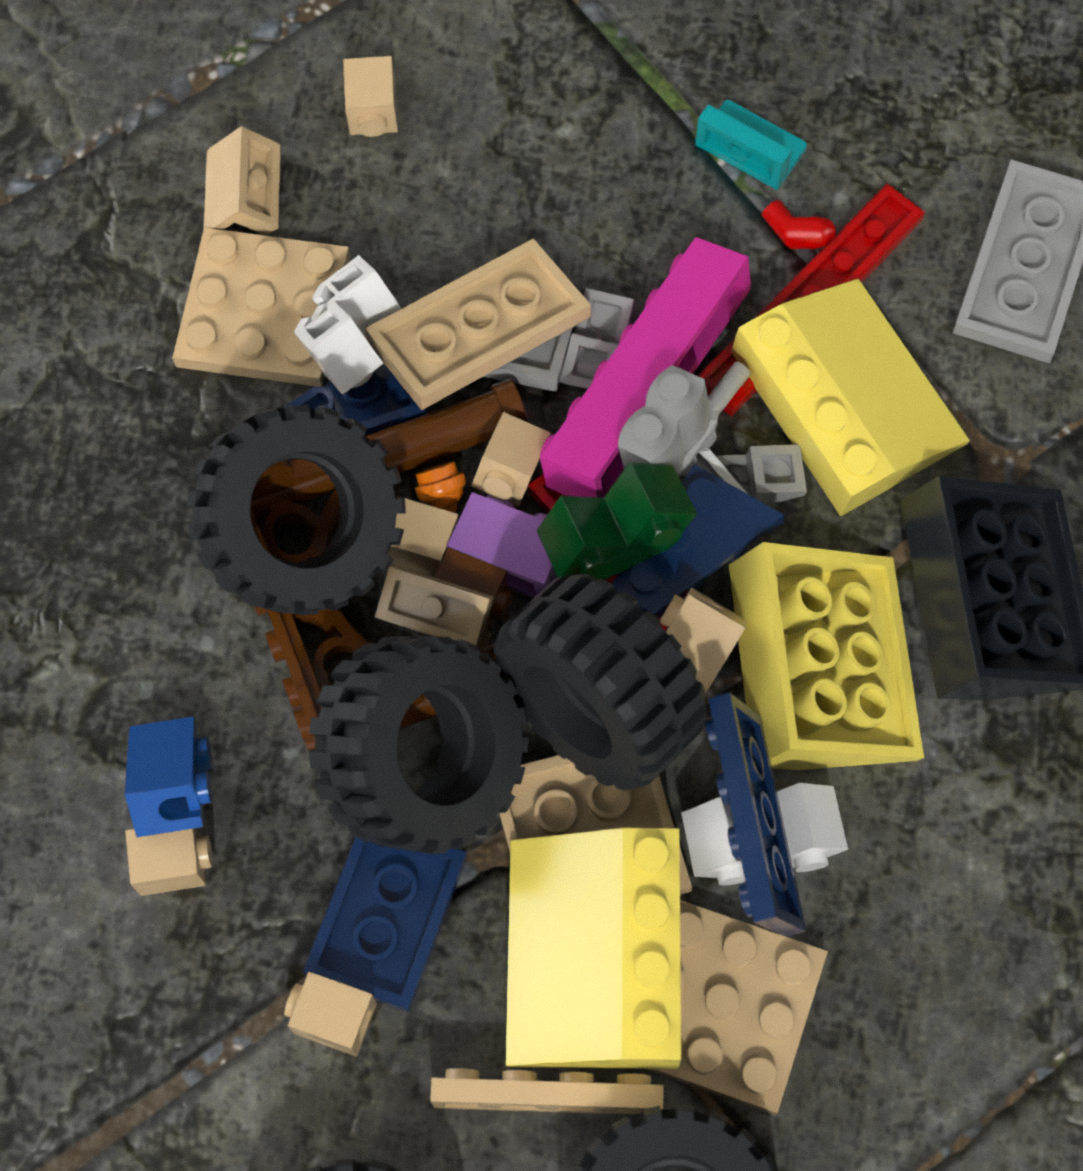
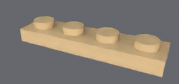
[431,1068,664,1115]

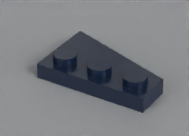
[285,356,427,460]
[612,464,784,619]

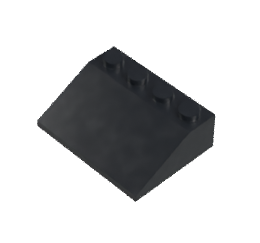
[900,476,1083,701]

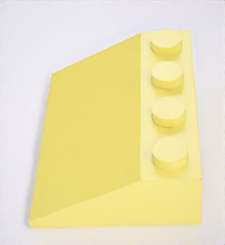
[731,279,970,517]
[729,542,924,770]
[506,828,681,1069]

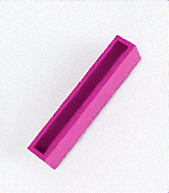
[540,237,751,498]

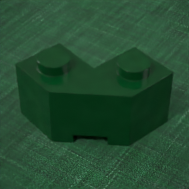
[536,462,697,580]

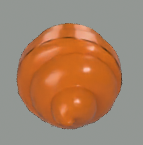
[415,461,466,513]

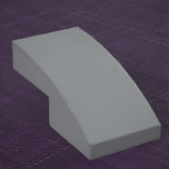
[560,288,635,390]
[716,444,807,504]

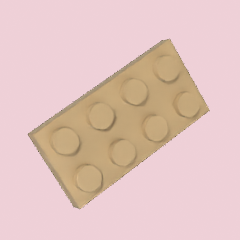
[365,239,591,410]

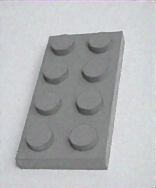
[953,160,1083,364]

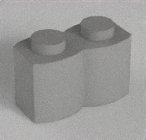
[618,365,711,475]

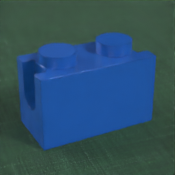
[125,716,213,837]

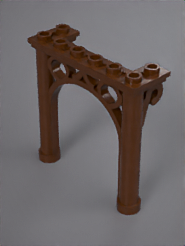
[250,378,527,752]

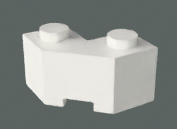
[294,255,402,395]
[681,783,848,885]

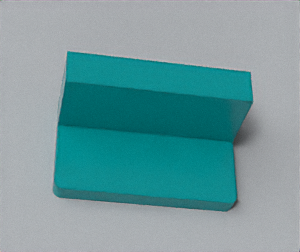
[696,100,807,191]

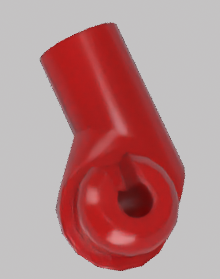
[762,200,836,249]

